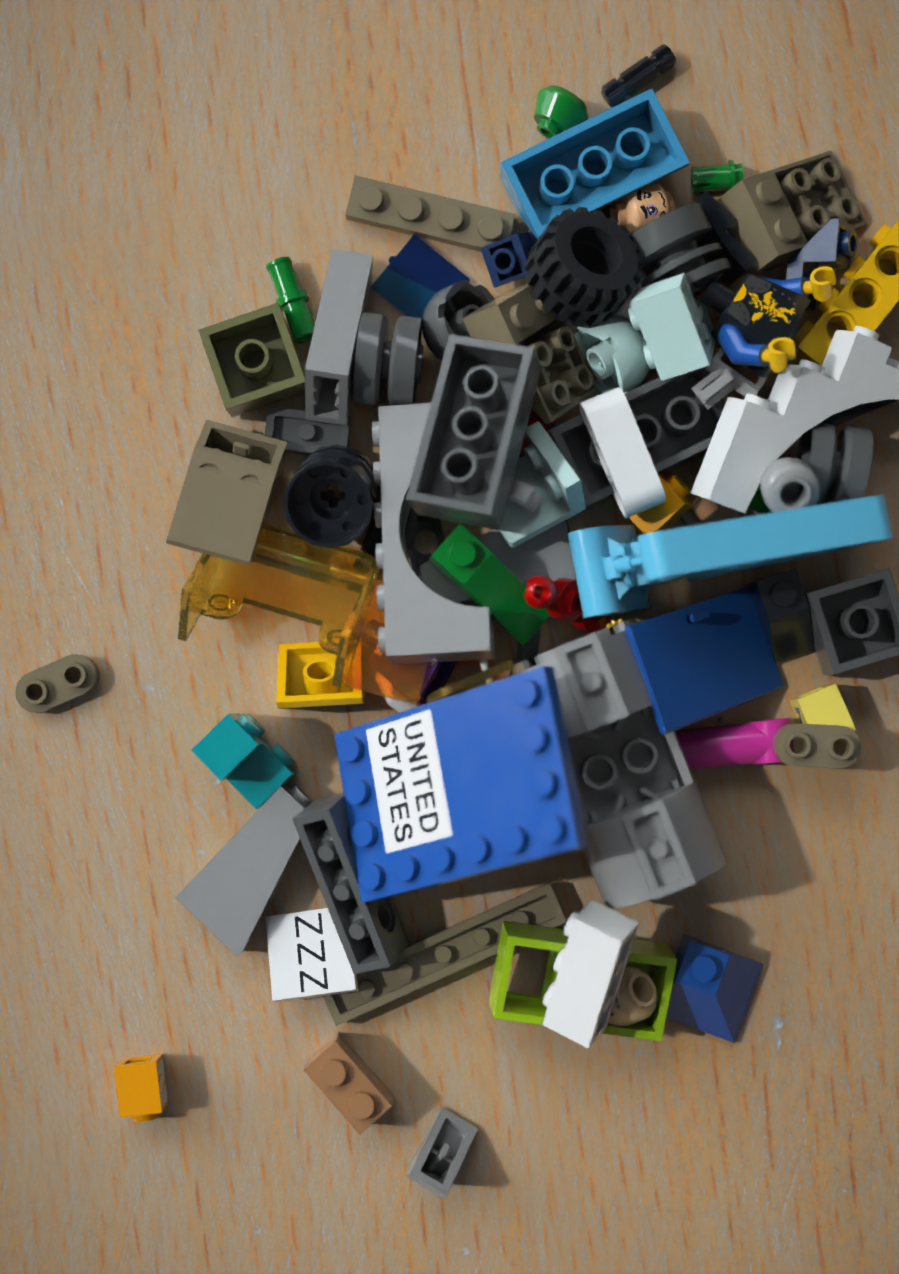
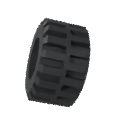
[525,207,644,327]

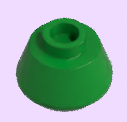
[534,85,588,139]

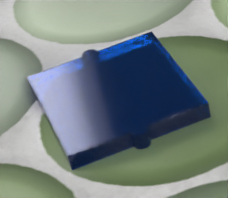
[371,234,470,317]

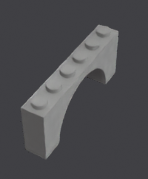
[372,403,495,665]

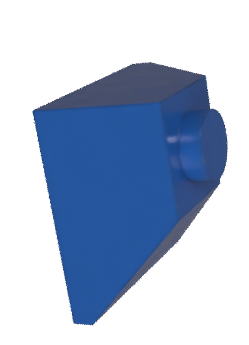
[666,934,763,1043]

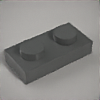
[264,407,351,455]

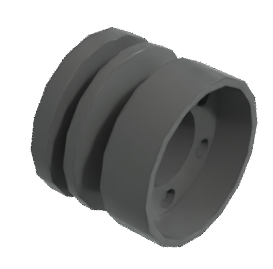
[630,203,732,297]

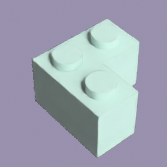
[628,273,716,381]

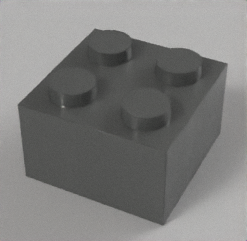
[805,568,899,676]

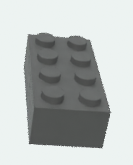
[406,334,542,530]
[548,366,725,511]

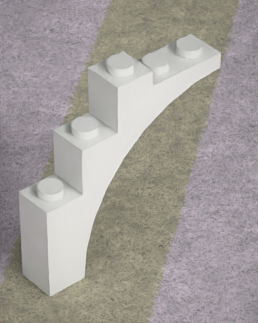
[691,326,899,513]

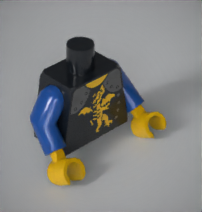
[700,266,836,378]

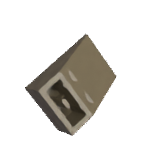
[716,150,867,274]
[462,283,598,424]
[166,420,287,566]

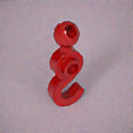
[523,575,612,633]

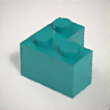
[191,713,296,810]

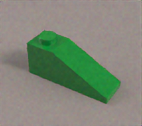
[428,523,550,646]

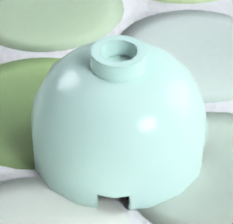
[574,315,650,395]

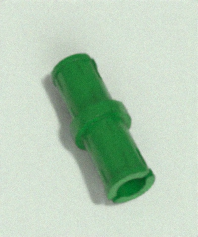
[266,257,315,344]

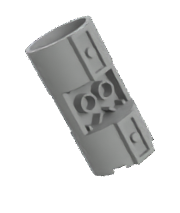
[510,619,727,909]

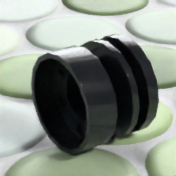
[283,444,381,549]

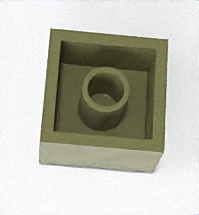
[198,302,305,418]

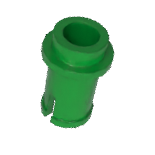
[691,160,744,194]

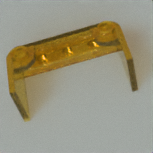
[178,523,380,688]

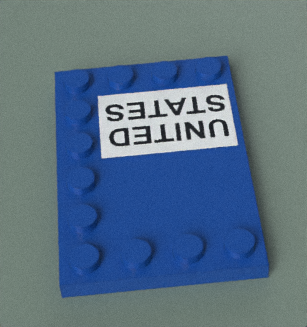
[334,666,588,903]

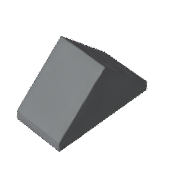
[407,1107,478,1199]

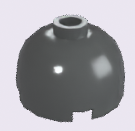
[422,280,495,361]

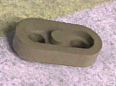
[16,654,99,713]
[772,723,861,768]

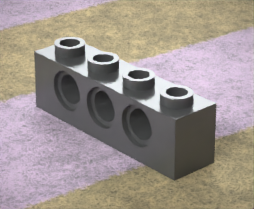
[292,793,409,974]

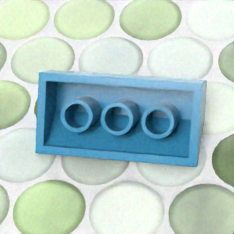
[500,88,690,239]

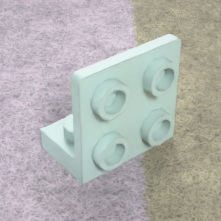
[499,421,586,548]

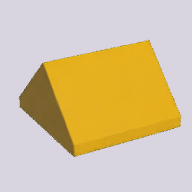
[276,639,366,709]

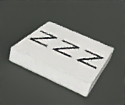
[266,908,358,1003]

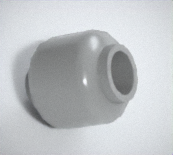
[760,457,820,512]

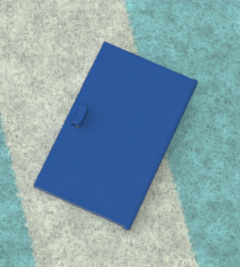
[624,586,784,735]

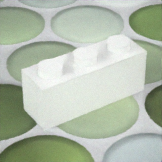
[542,900,639,1049]

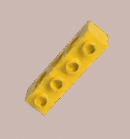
[793,219,899,366]

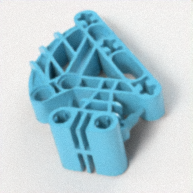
[568,495,894,619]

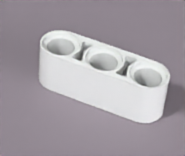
[579,387,666,518]

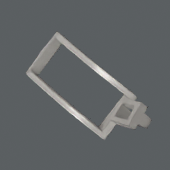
[691,325,801,410]

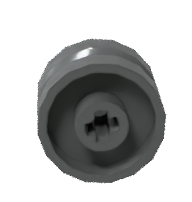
[353,311,424,407]
[796,421,873,506]

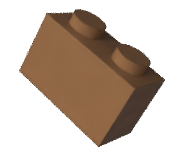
[303,1032,394,1135]

